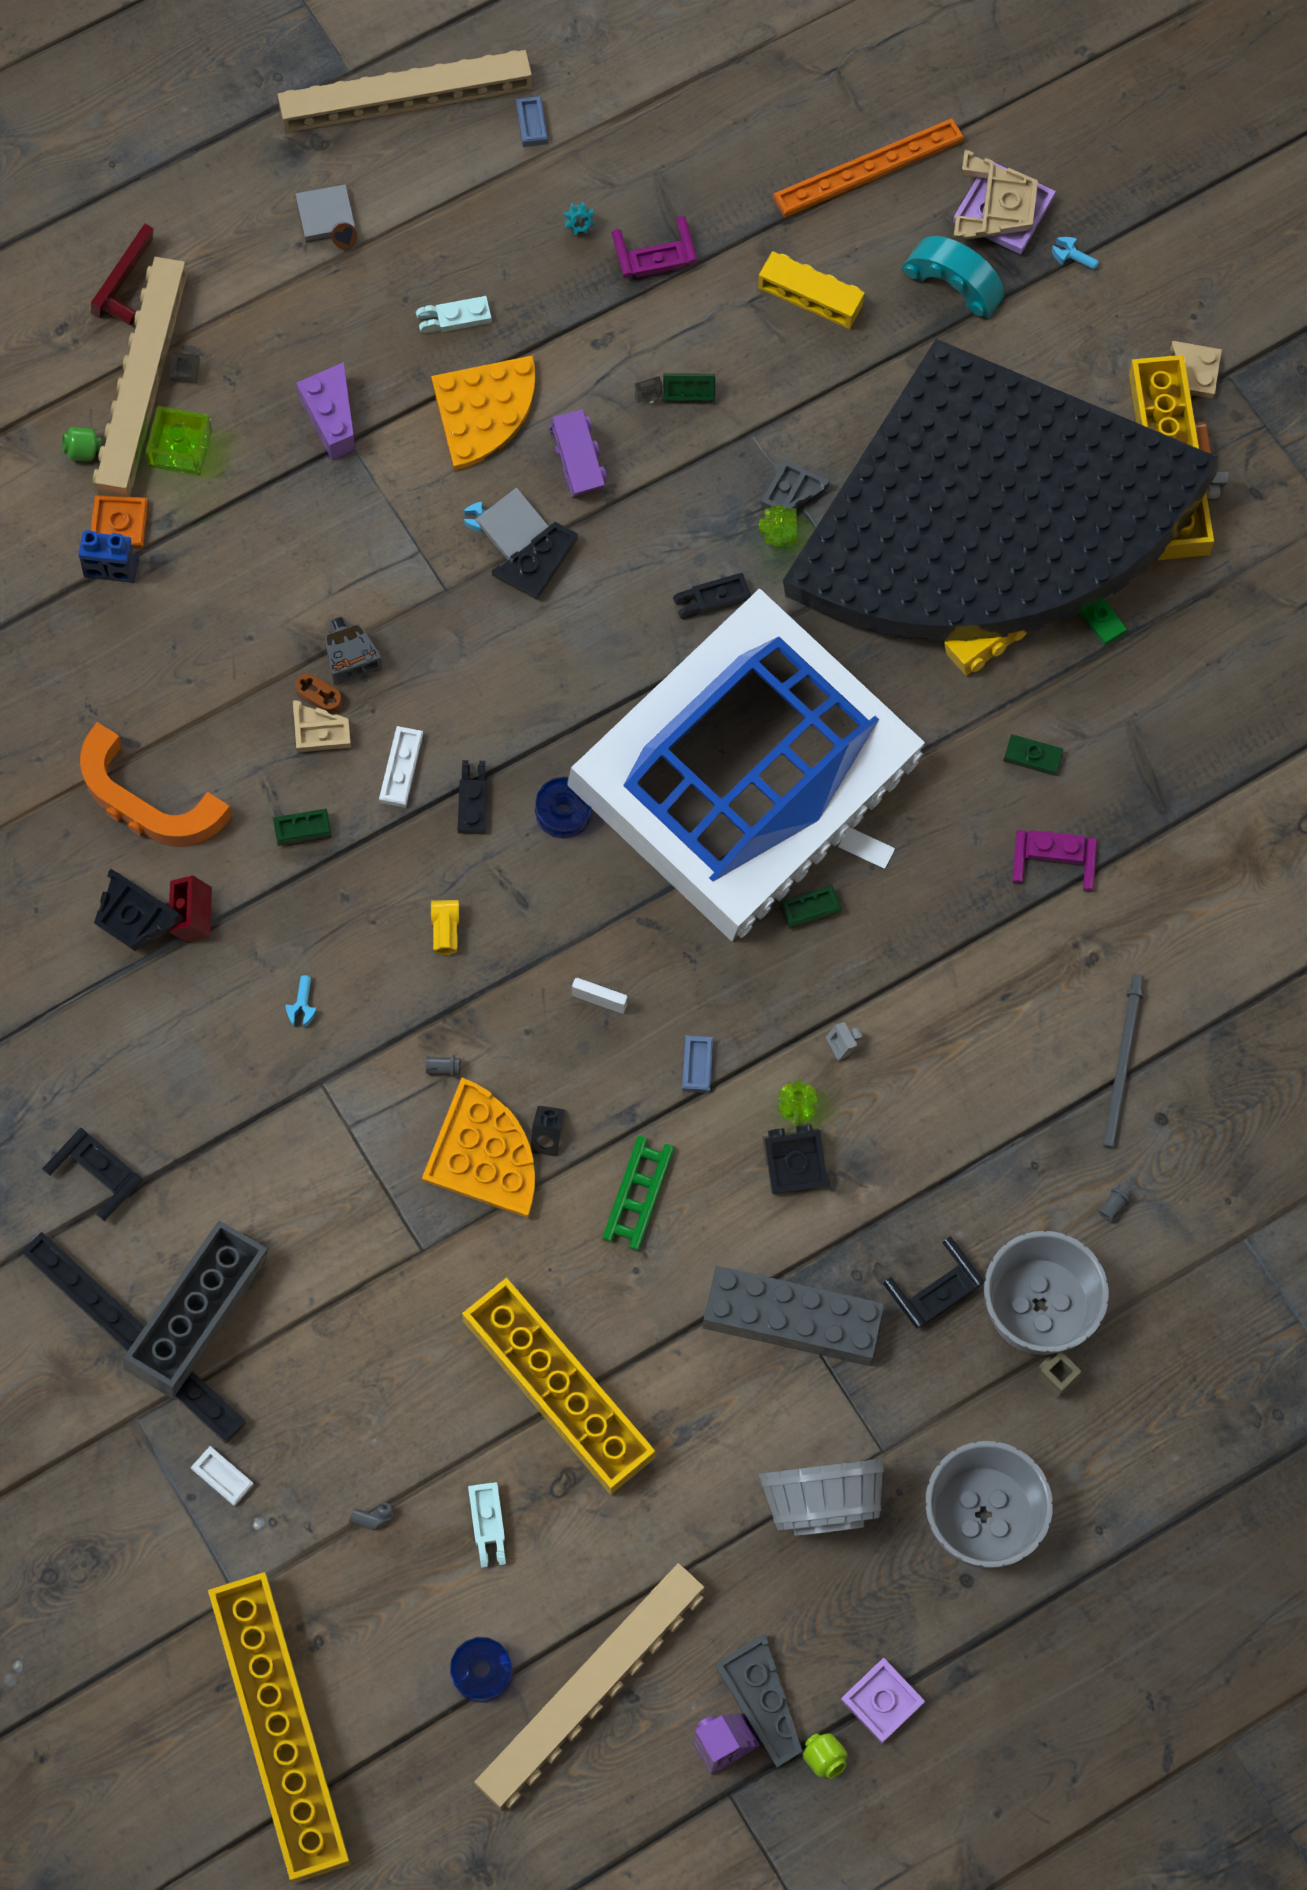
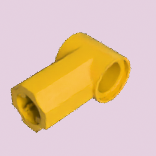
[431,900,459,955]

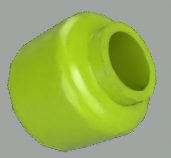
[803,1733,848,1779]

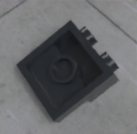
[762,1124,828,1194]

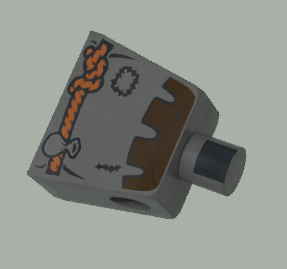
[325,617,382,685]

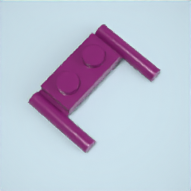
[611,216,698,278]
[1012,830,1098,892]

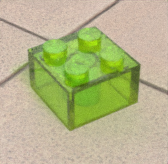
[145,406,212,475]

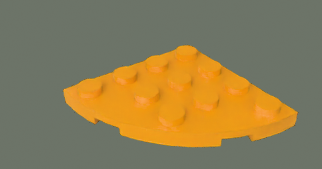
[431,355,535,471]
[422,1078,535,1218]

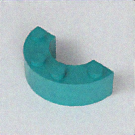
[901,236,1004,319]

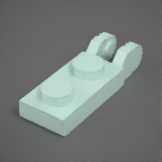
[416,296,492,333]
[468,1482,506,1568]

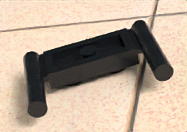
[42,1127,143,1222]
[883,1236,985,1329]

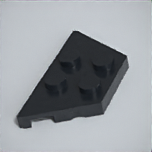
[94,869,184,951]

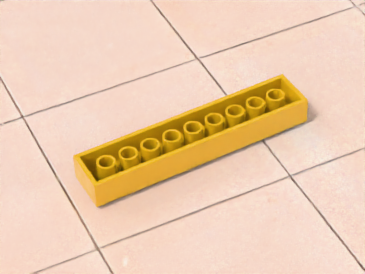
[208,1572,351,1884]

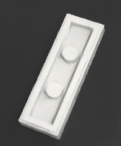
[379,726,423,808]

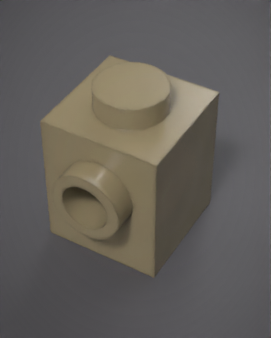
[1037,1352,1082,1399]

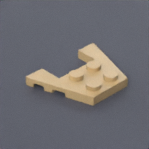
[953,150,1038,241]

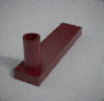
[91,223,154,325]

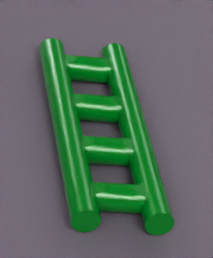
[602,1135,675,1251]

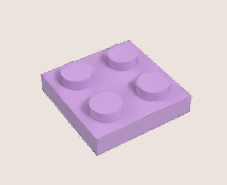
[841,1658,925,1744]

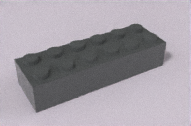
[123,1220,267,1399]
[703,1265,884,1366]

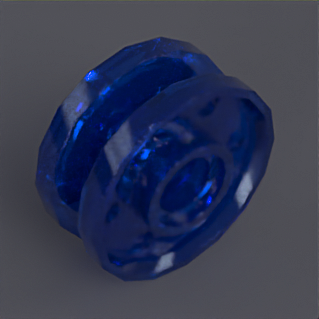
[534,777,592,839]
[450,1637,513,1703]

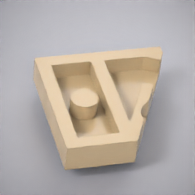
[1171,341,1222,399]
[293,700,351,752]

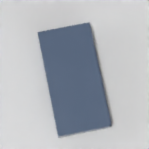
[516,96,548,147]
[682,1035,713,1093]

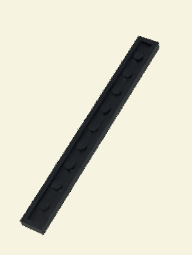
[21,1232,246,1444]

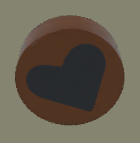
[331,222,357,249]

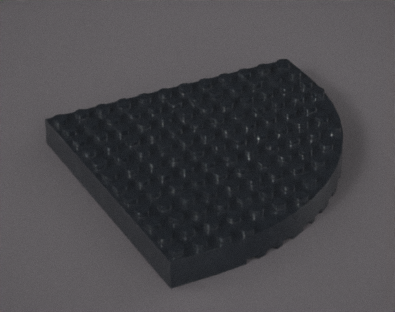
[783,339,1218,642]

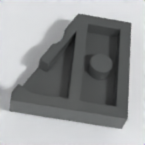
[761,460,830,517]

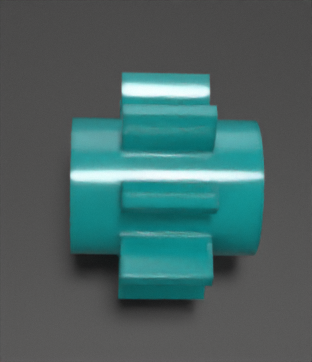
[563,201,595,235]

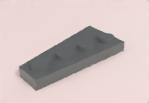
[714,1634,802,1769]

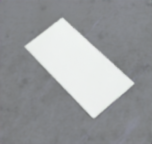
[838,827,895,869]

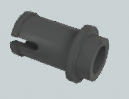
[425,1055,461,1077]
[1098,1185,1132,1222]

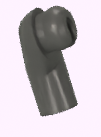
[349,1502,393,1530]

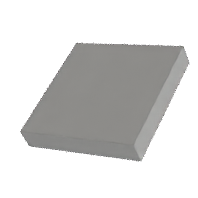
[295,184,355,241]
[475,487,549,560]

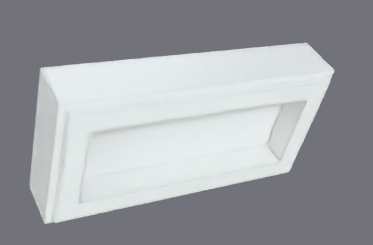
[572,978,627,1014]
[191,1446,254,1507]

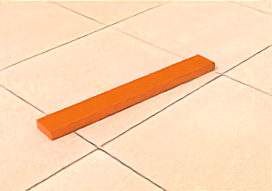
[773,118,964,218]

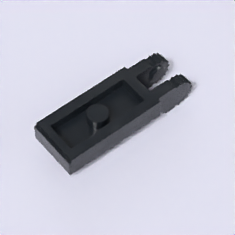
[673,573,751,619]
[457,760,487,834]

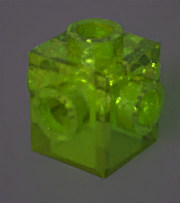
[759,505,797,546]
[777,1079,818,1126]

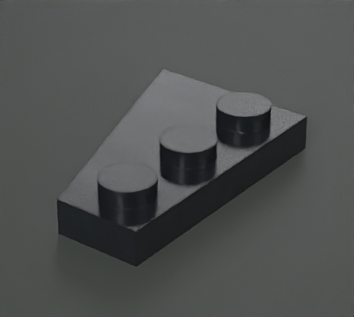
[492,522,578,600]

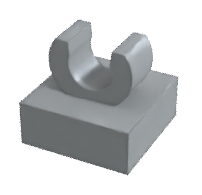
[1206,472,1229,499]
[826,1022,863,1061]

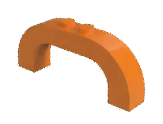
[80,722,232,847]

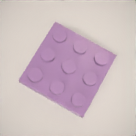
[953,163,1056,255]

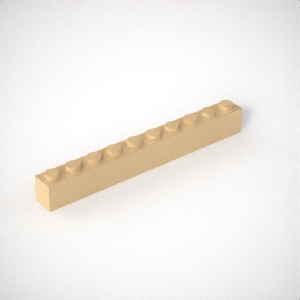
[277,50,532,133]
[93,257,187,497]
[474,1563,704,1811]

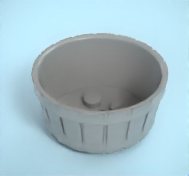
[984,1231,1109,1355]
[926,1441,1053,1568]
[758,1458,885,1536]

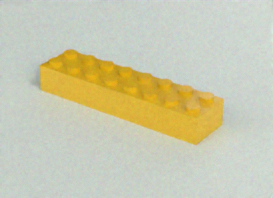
[1129,355,1214,560]
[462,1277,655,1495]

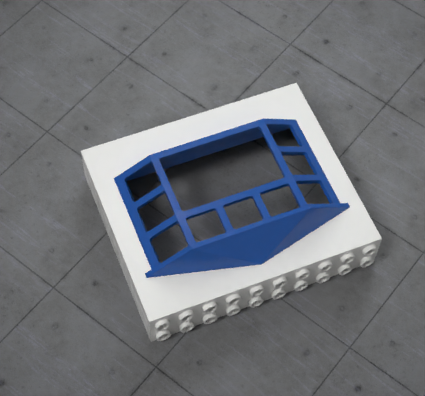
[567,588,925,941]

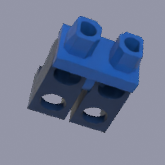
[78,530,139,583]

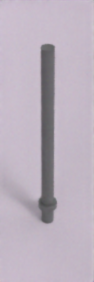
[1103,974,1144,1149]

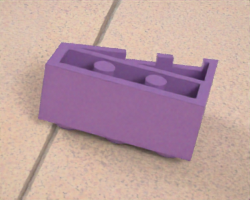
[296,362,355,460]
[548,409,607,498]
[693,1714,762,1775]

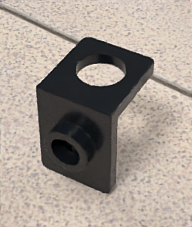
[530,1106,565,1156]

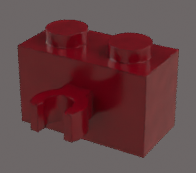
[164,875,212,943]

